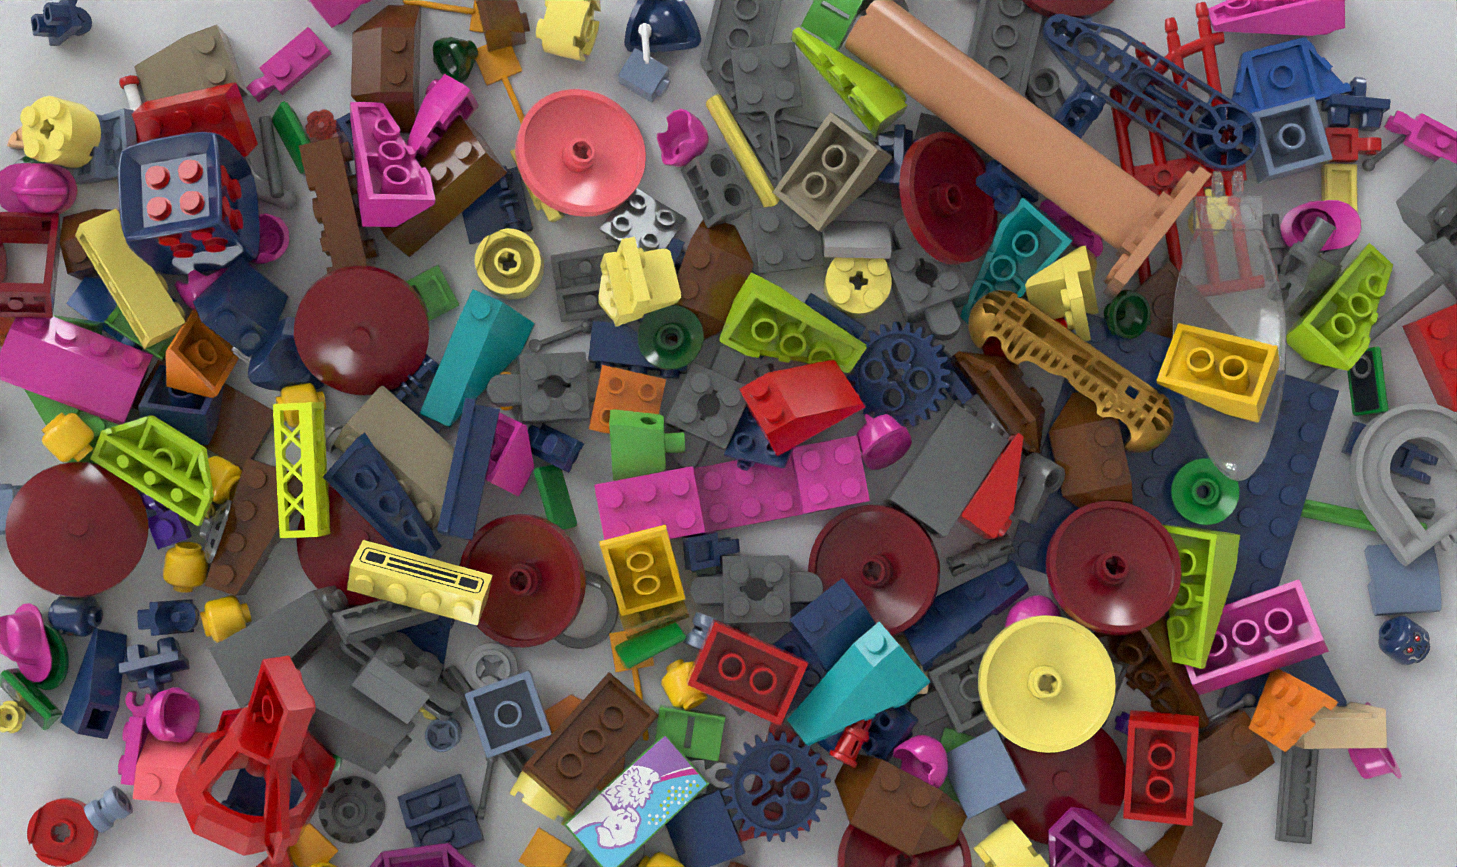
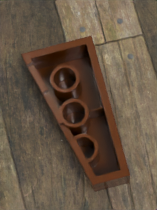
[299,136,379,274]
[204,458,303,596]

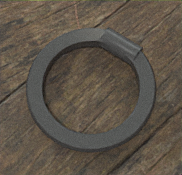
[554,570,618,649]

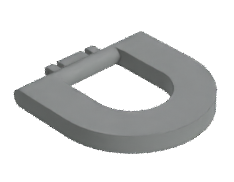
[1349,403,1457,566]

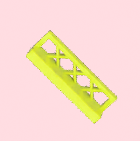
[273,402,330,538]

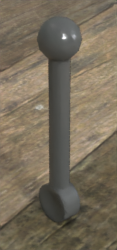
[1362,134,1406,171]
[529,320,592,352]
[1198,693,1256,734]
[477,755,499,820]

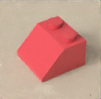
[133,731,212,803]

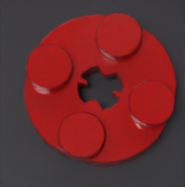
[27,797,98,867]

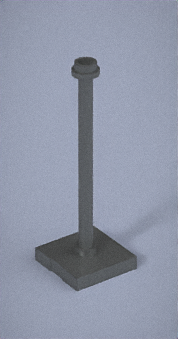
[1297,236,1457,384]

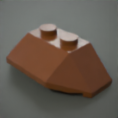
[351,5,421,133]
[667,220,754,343]
[951,351,1045,457]
[1048,392,1133,508]
[834,754,967,856]

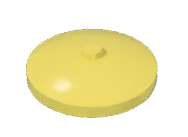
[978,615,1116,753]

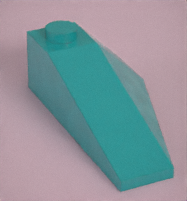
[960,197,1074,324]
[419,289,535,428]
[787,622,931,746]

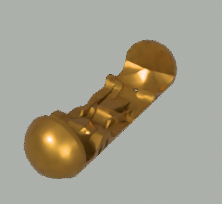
[968,290,1174,453]

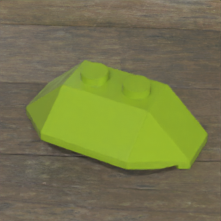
[90,415,214,526]

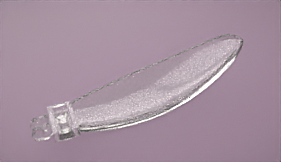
[1173,171,1287,481]

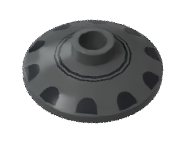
[198,499,232,564]
[318,776,385,844]

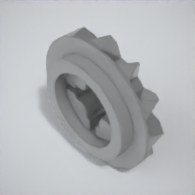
[465,643,518,690]

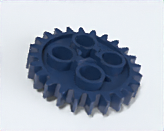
[846,322,953,427]
[722,731,831,842]

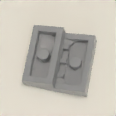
[822,221,891,259]

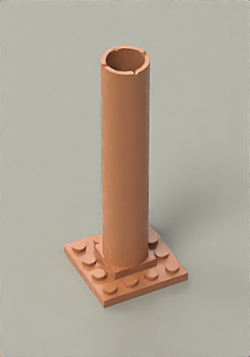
[845,0,1211,300]

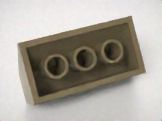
[334,385,454,531]

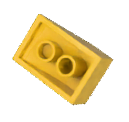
[1156,323,1280,423]
[599,525,686,616]

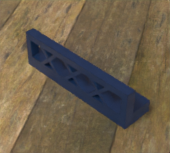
[437,398,500,541]

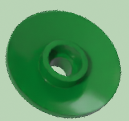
[1171,458,1239,525]

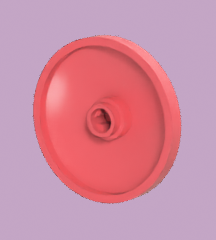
[515,89,646,217]

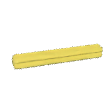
[706,94,780,207]

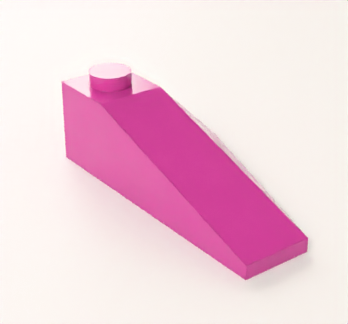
[1208,0,1345,36]
[406,74,479,164]
[350,102,435,227]

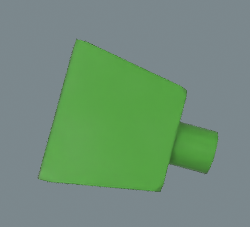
[609,409,685,481]

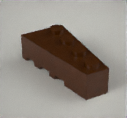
[379,115,507,258]

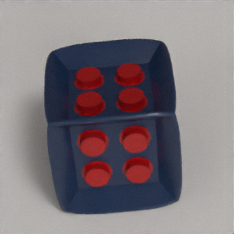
[118,132,260,275]

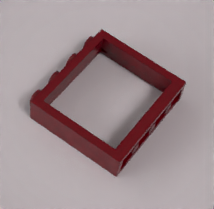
[0,212,61,318]

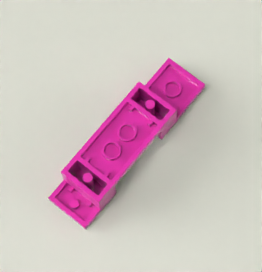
[594,435,870,540]

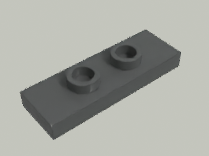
[332,600,439,645]
[1275,745,1319,844]

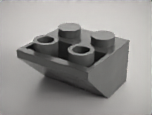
[1396,157,1457,246]

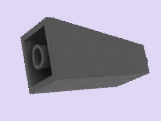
[884,403,1009,538]
[209,585,349,708]
[300,646,416,774]

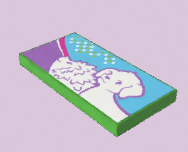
[563,734,709,867]

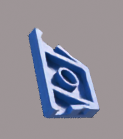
[1231,37,1352,113]

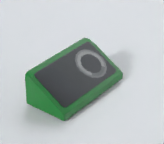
[1347,346,1389,416]
[0,668,62,730]

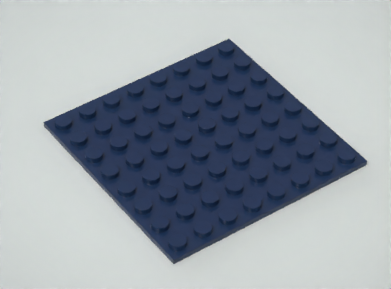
[1006,313,1339,613]

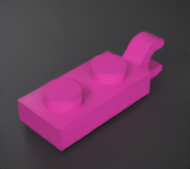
[246,27,331,103]
[1384,110,1457,164]
[118,691,154,786]

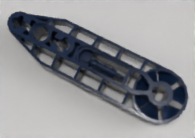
[1042,14,1260,171]

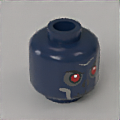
[48,596,103,637]
[1378,616,1430,665]

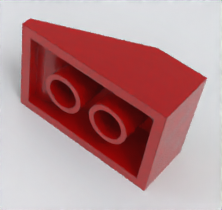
[739,359,865,456]
[957,433,1024,540]

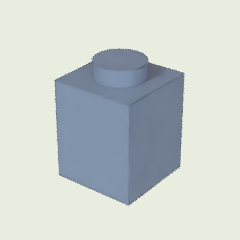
[618,48,671,103]

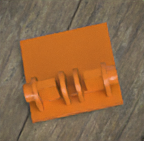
[588,365,666,434]

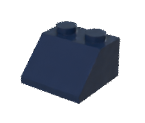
[193,257,288,357]
[138,364,224,445]
[789,578,876,673]

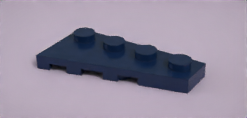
[323,432,442,558]
[902,560,1029,672]

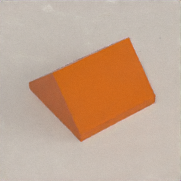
[166,309,239,398]

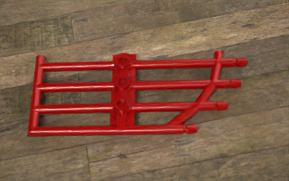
[1109,2,1265,298]

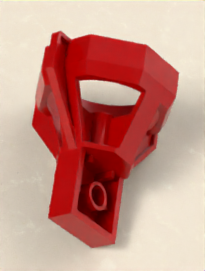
[175,655,336,865]

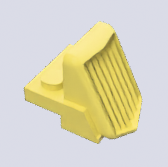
[598,237,681,327]
[1025,246,1099,341]

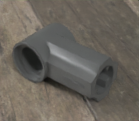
[1026,67,1065,118]
[1012,453,1065,524]

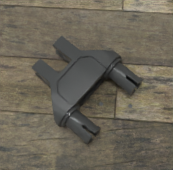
[1266,217,1357,316]

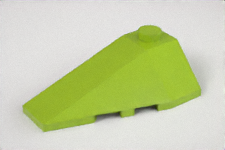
[791,27,908,138]
[1282,243,1394,371]
[719,272,867,373]
[1162,524,1240,669]

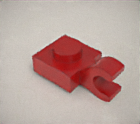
[1324,127,1382,163]

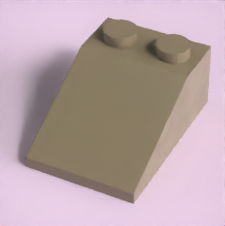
[134,24,248,102]
[772,112,892,232]

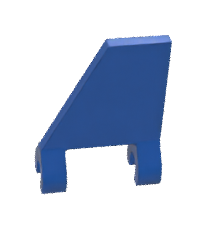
[66,277,177,351]

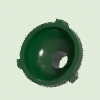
[433,37,478,83]
[1103,289,1152,339]

